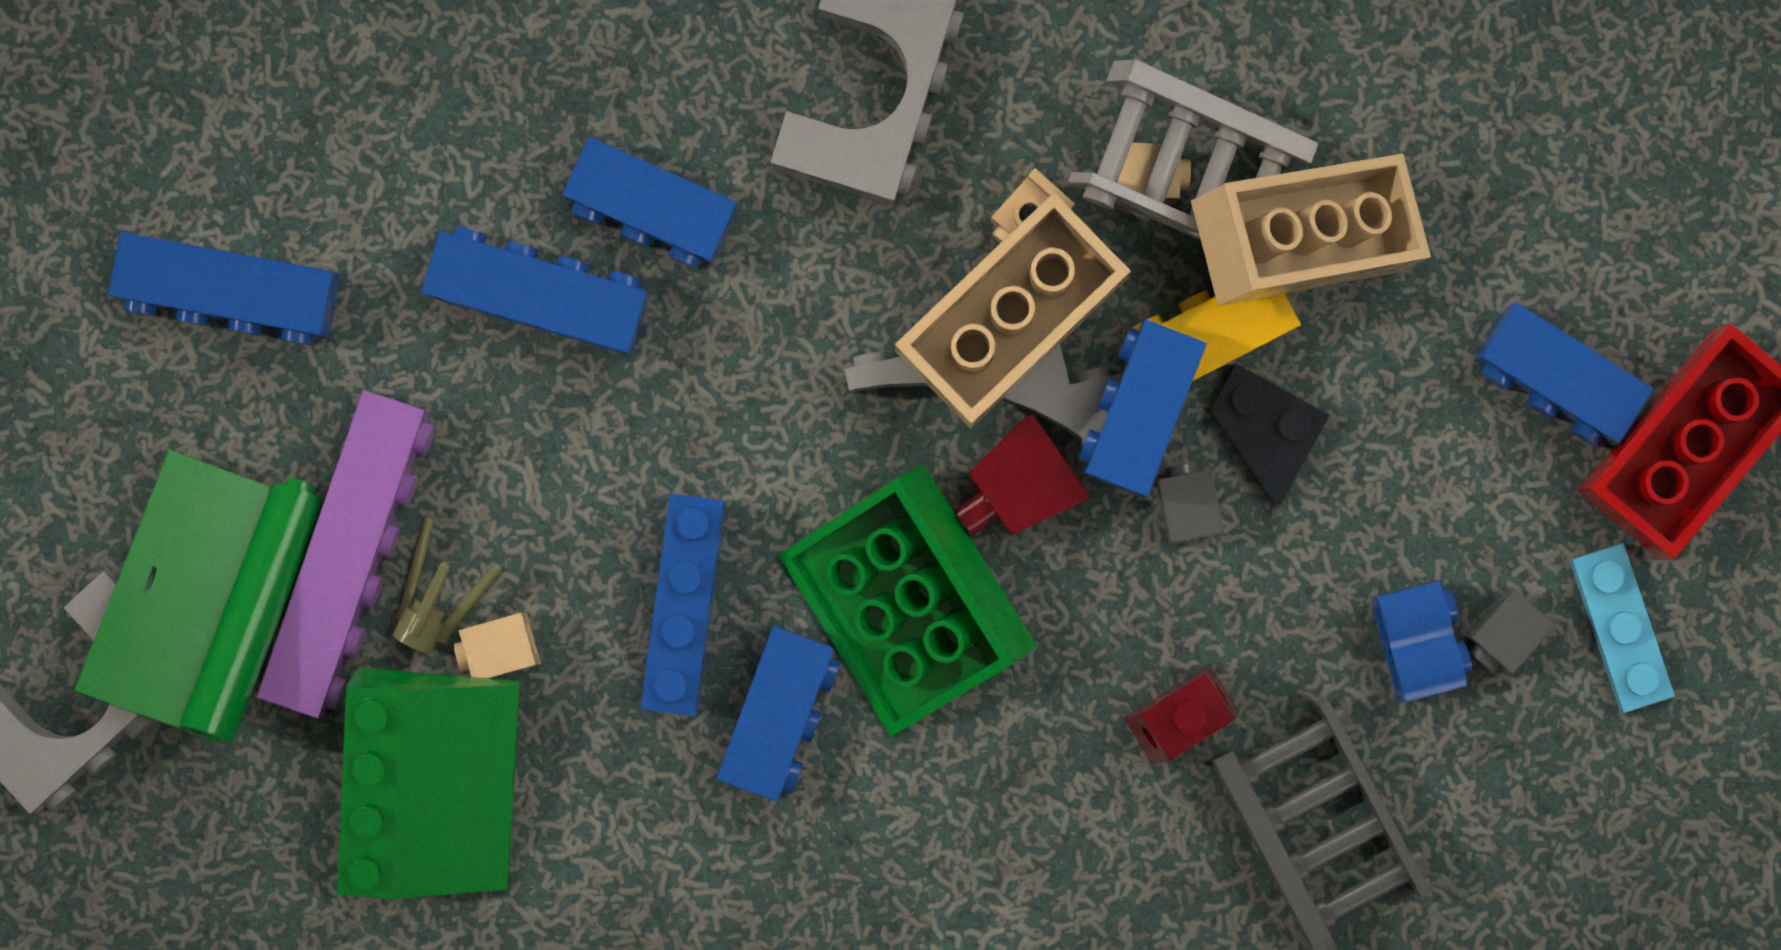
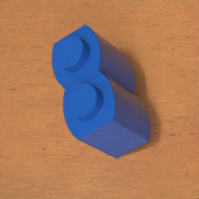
[1371,580,1472,702]

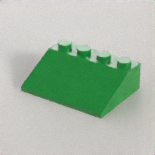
[778,464,1037,737]
[337,667,521,899]

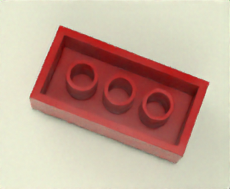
[1577,323,1781,560]

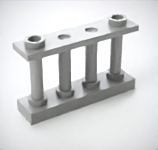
[1068,59,1318,241]

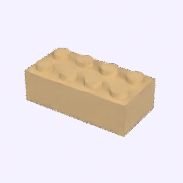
[1191,154,1431,306]
[895,192,1131,429]

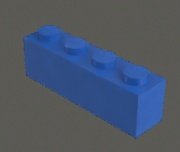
[421,226,650,356]
[108,232,341,346]
[641,493,727,716]

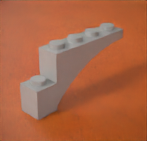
[844,344,1122,449]

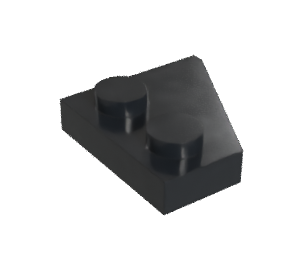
[1209,363,1330,506]

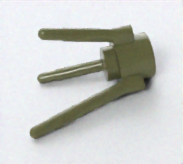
[392,515,502,654]

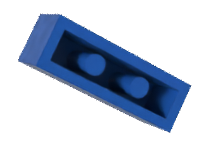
[562,137,739,269]
[1473,302,1654,448]
[1078,319,1207,498]
[716,626,841,802]

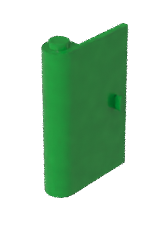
[74,450,324,745]

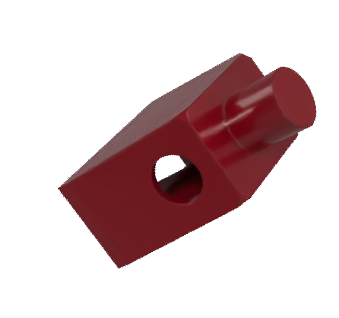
[954,412,1091,536]
[1124,664,1238,763]

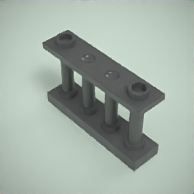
[1209,698,1432,950]

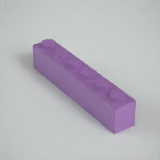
[257,390,435,718]

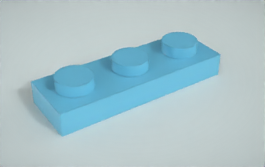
[1569,543,1675,713]

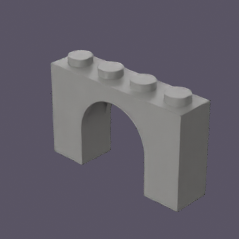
[770,0,964,206]
[0,571,154,814]

